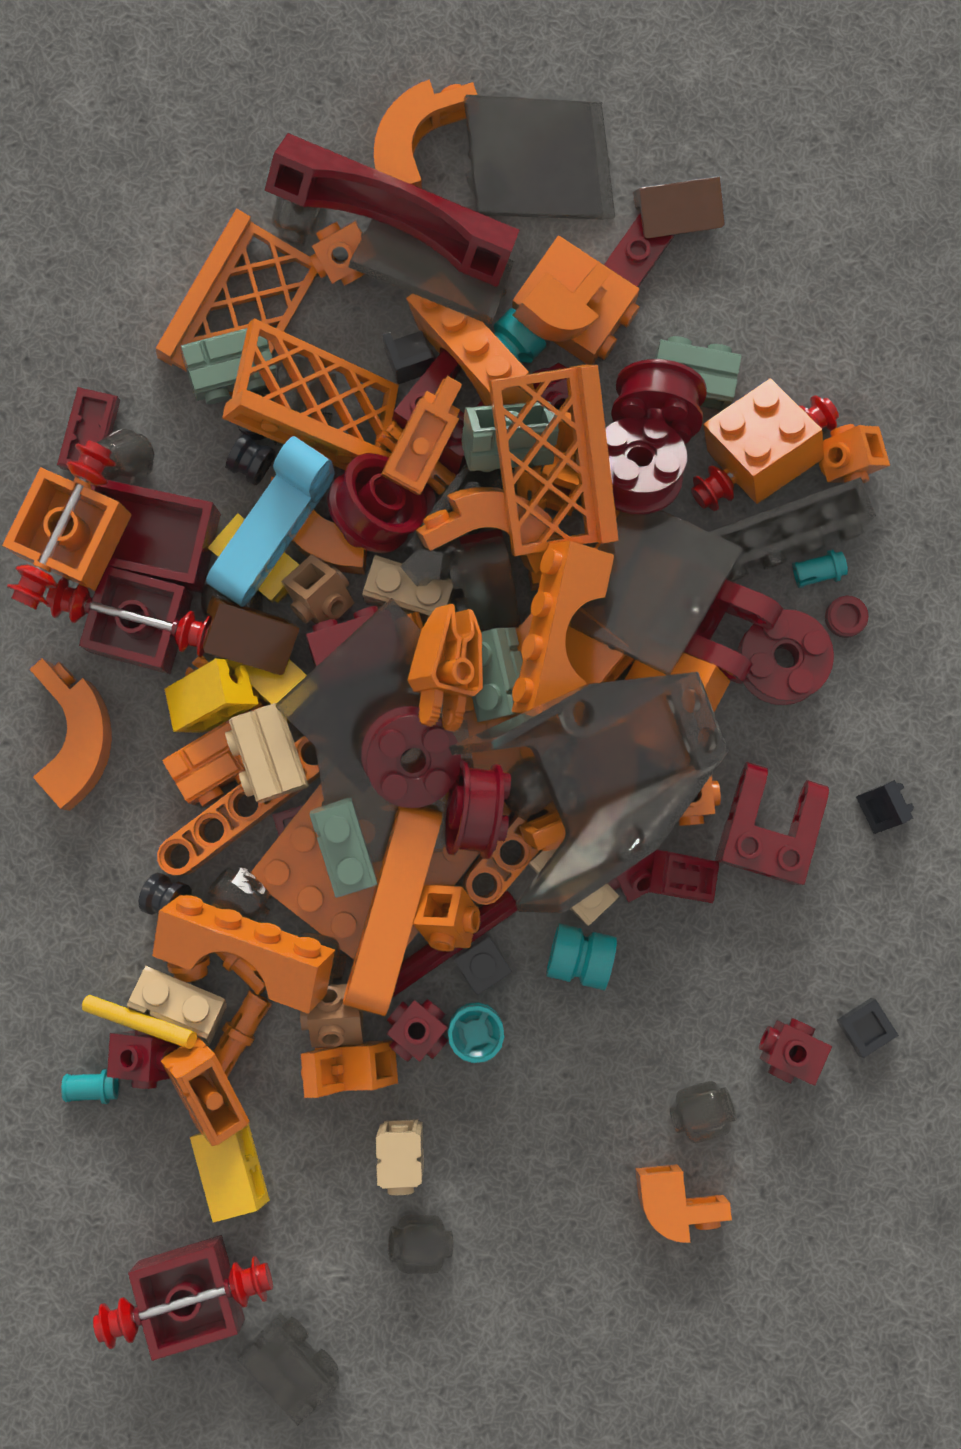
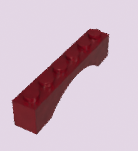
[264,133,520,287]

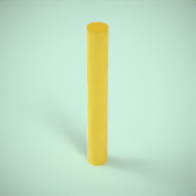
[82,995,197,1049]

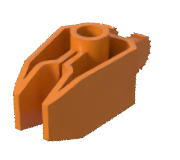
[407,604,483,732]

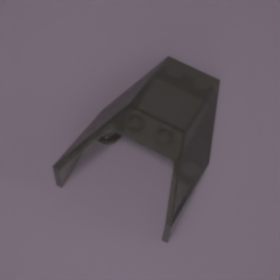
[449,672,729,913]

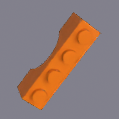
[406,276,537,406]
[512,541,614,725]
[152,895,335,1014]

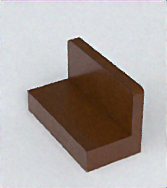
[633,176,725,239]
[203,595,300,675]

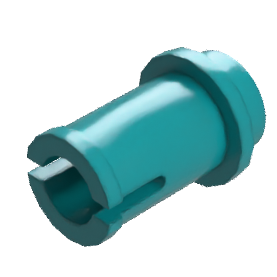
[792,549,848,588]
[61,1069,120,1104]

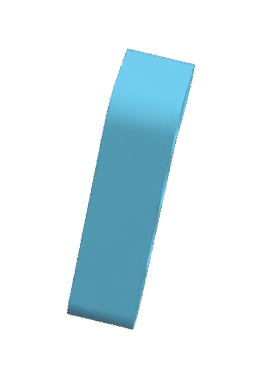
[206,436,335,607]

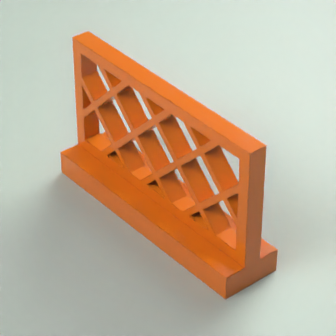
[156,208,318,398]
[222,318,399,470]
[488,364,619,556]

